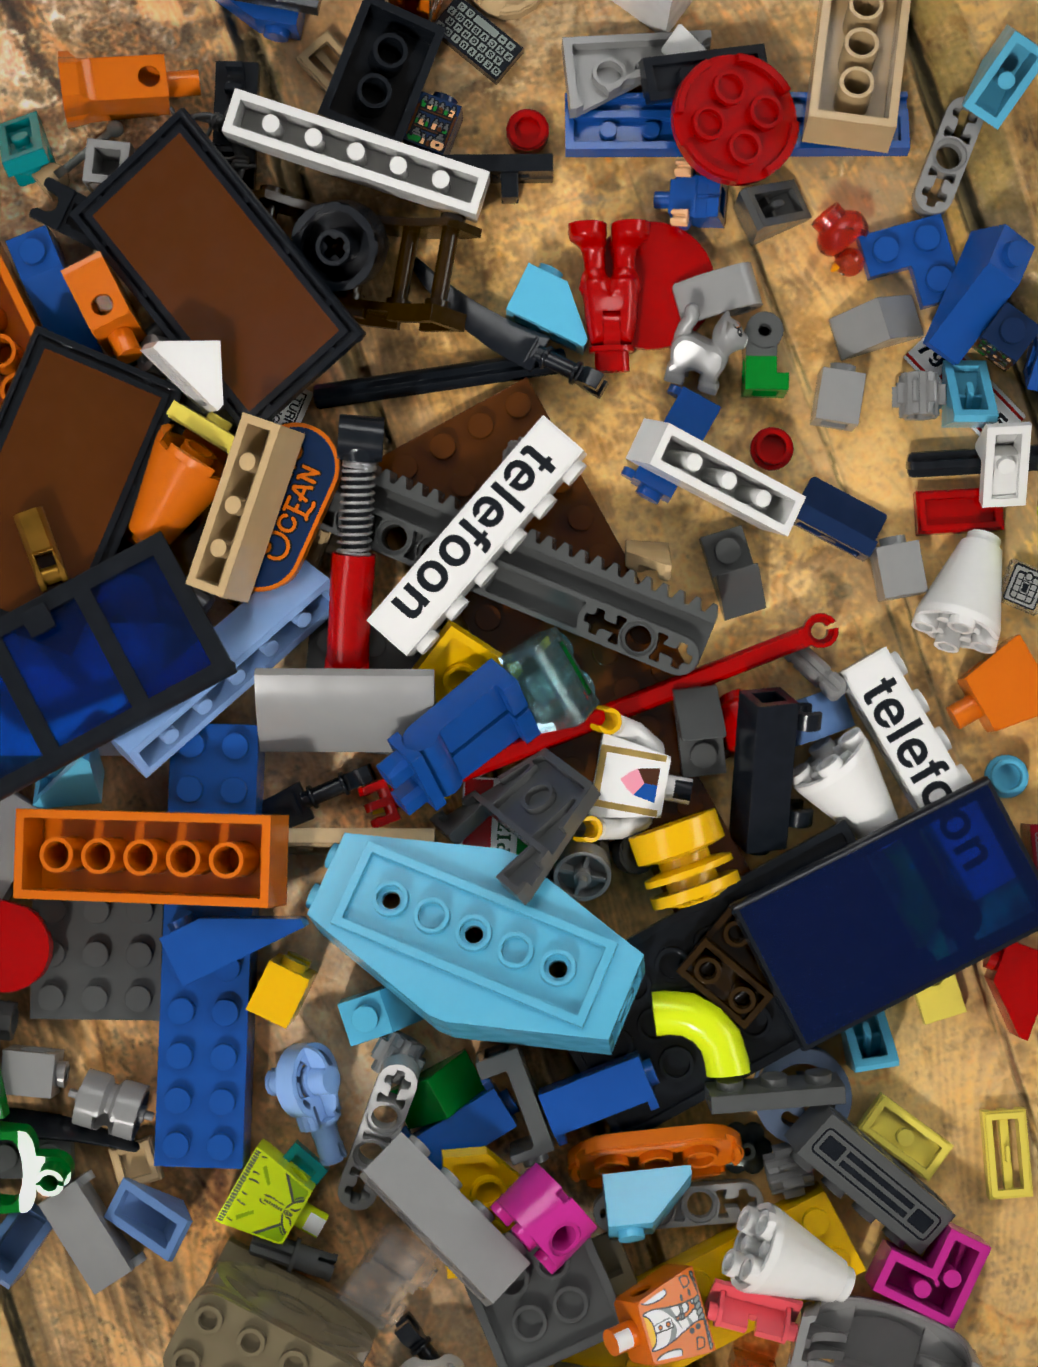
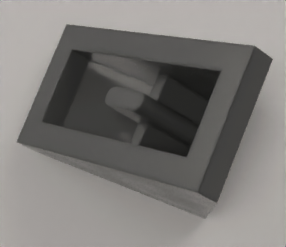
[733,179,812,246]

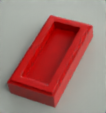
[913,488,1005,536]

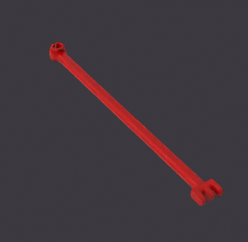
[357,613,839,828]

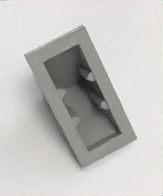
[828,295,924,361]

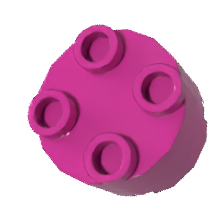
[489,1163,597,1275]

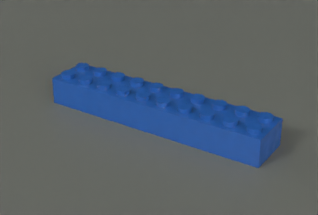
[154,723,265,1169]

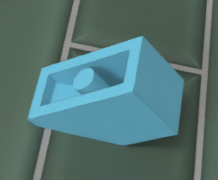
[962,24,1038,130]
[506,263,588,355]
[337,985,424,1047]
[602,1165,692,1243]

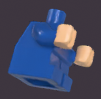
[653,159,728,230]

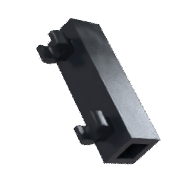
[729,687,822,856]

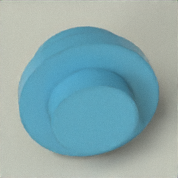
[984,755,1029,798]

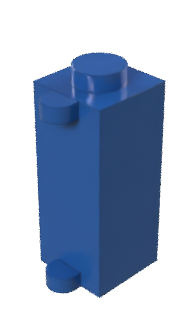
[621,384,721,504]
[538,1050,660,1146]
[400,1078,520,1170]

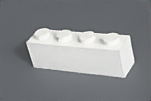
[626,418,806,537]

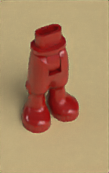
[568,219,650,373]

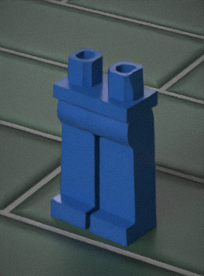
[376,658,541,816]

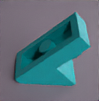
[0,111,56,186]

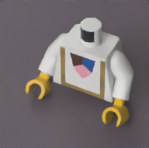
[573,705,693,843]

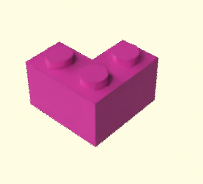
[864,1222,991,1329]

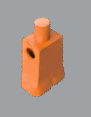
[58,51,201,129]

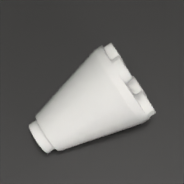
[911,529,1002,654]
[792,727,899,851]
[721,1202,856,1302]

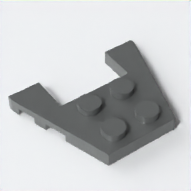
[429,748,601,905]

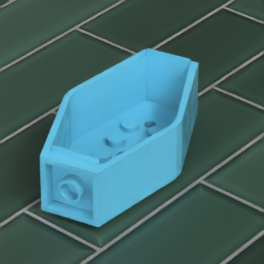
[306,833,645,1055]

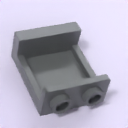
[475,1043,555,1168]

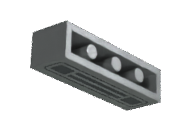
[784,1105,956,1255]

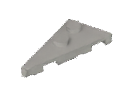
[561,30,712,119]

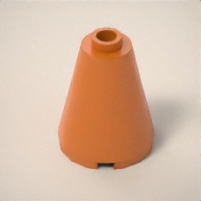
[129,423,228,545]

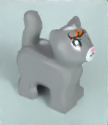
[664,303,748,396]

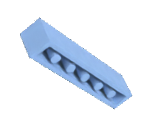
[105,560,330,778]

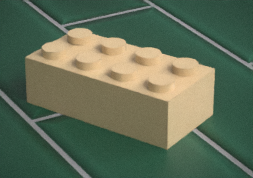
[802,0,911,153]

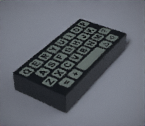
[434,0,524,85]

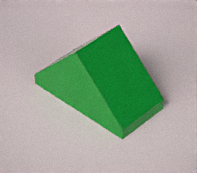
[389,1049,485,1129]

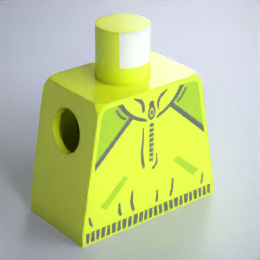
[216,1138,329,1245]

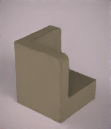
[592,1232,638,1296]

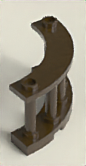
[252,185,482,332]

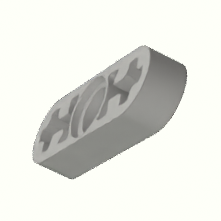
[911,96,984,218]

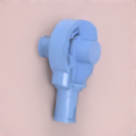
[265,1042,347,1166]

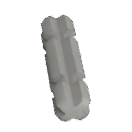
[784,647,848,701]

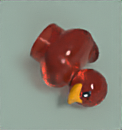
[811,202,869,277]

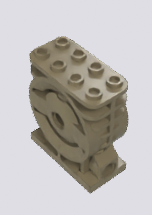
[163,1237,384,1367]

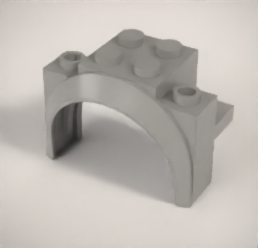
[786,1295,983,1367]

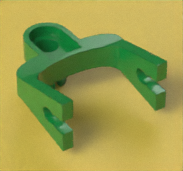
[0,1121,75,1214]

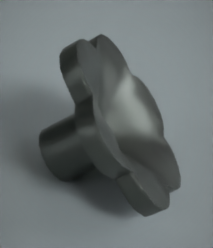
[726,1122,772,1174]

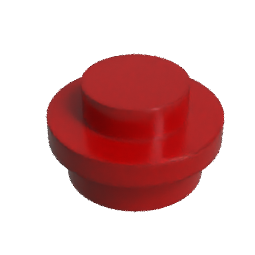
[750,427,794,471]

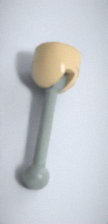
[31,120,124,202]

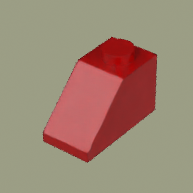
[983,942,1038,1041]

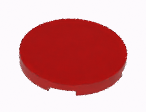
[671,53,800,186]
[605,221,713,351]

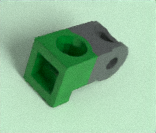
[741,311,789,398]

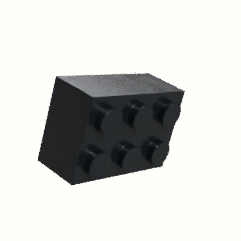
[317,0,447,143]

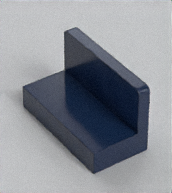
[793,477,887,561]

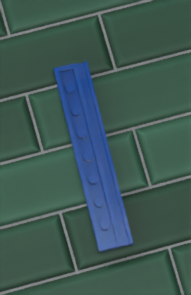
[565,91,910,157]

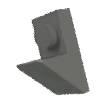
[699,525,766,621]
[672,684,727,778]

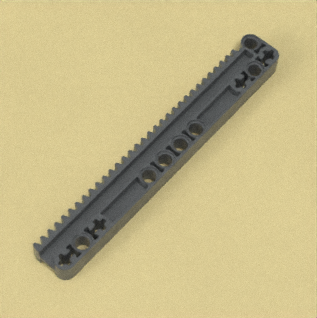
[165,379,718,676]

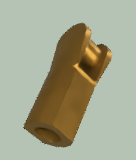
[13,506,69,592]

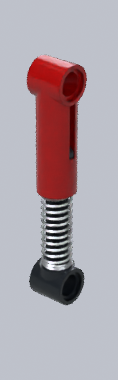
[324,414,385,669]

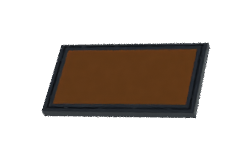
[70,108,366,425]
[0,326,183,657]

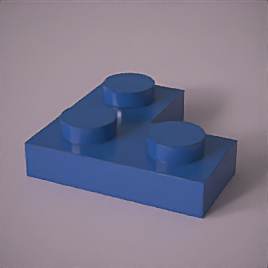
[856,213,956,310]

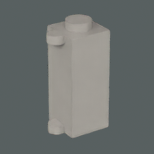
[38,1169,147,1295]

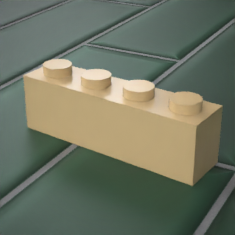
[185,412,305,603]

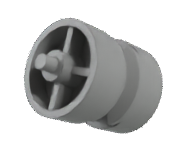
[553,822,611,901]
[68,1068,155,1141]

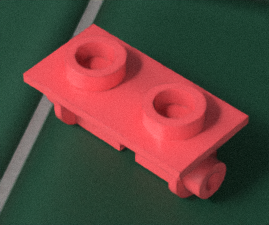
[704,1278,803,1344]

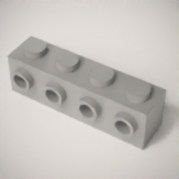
[359,1132,531,1307]

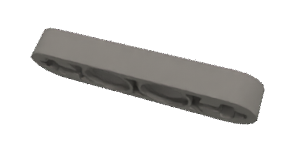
[338,1054,420,1210]
[593,1178,764,1232]

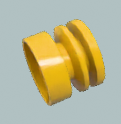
[628,808,741,911]

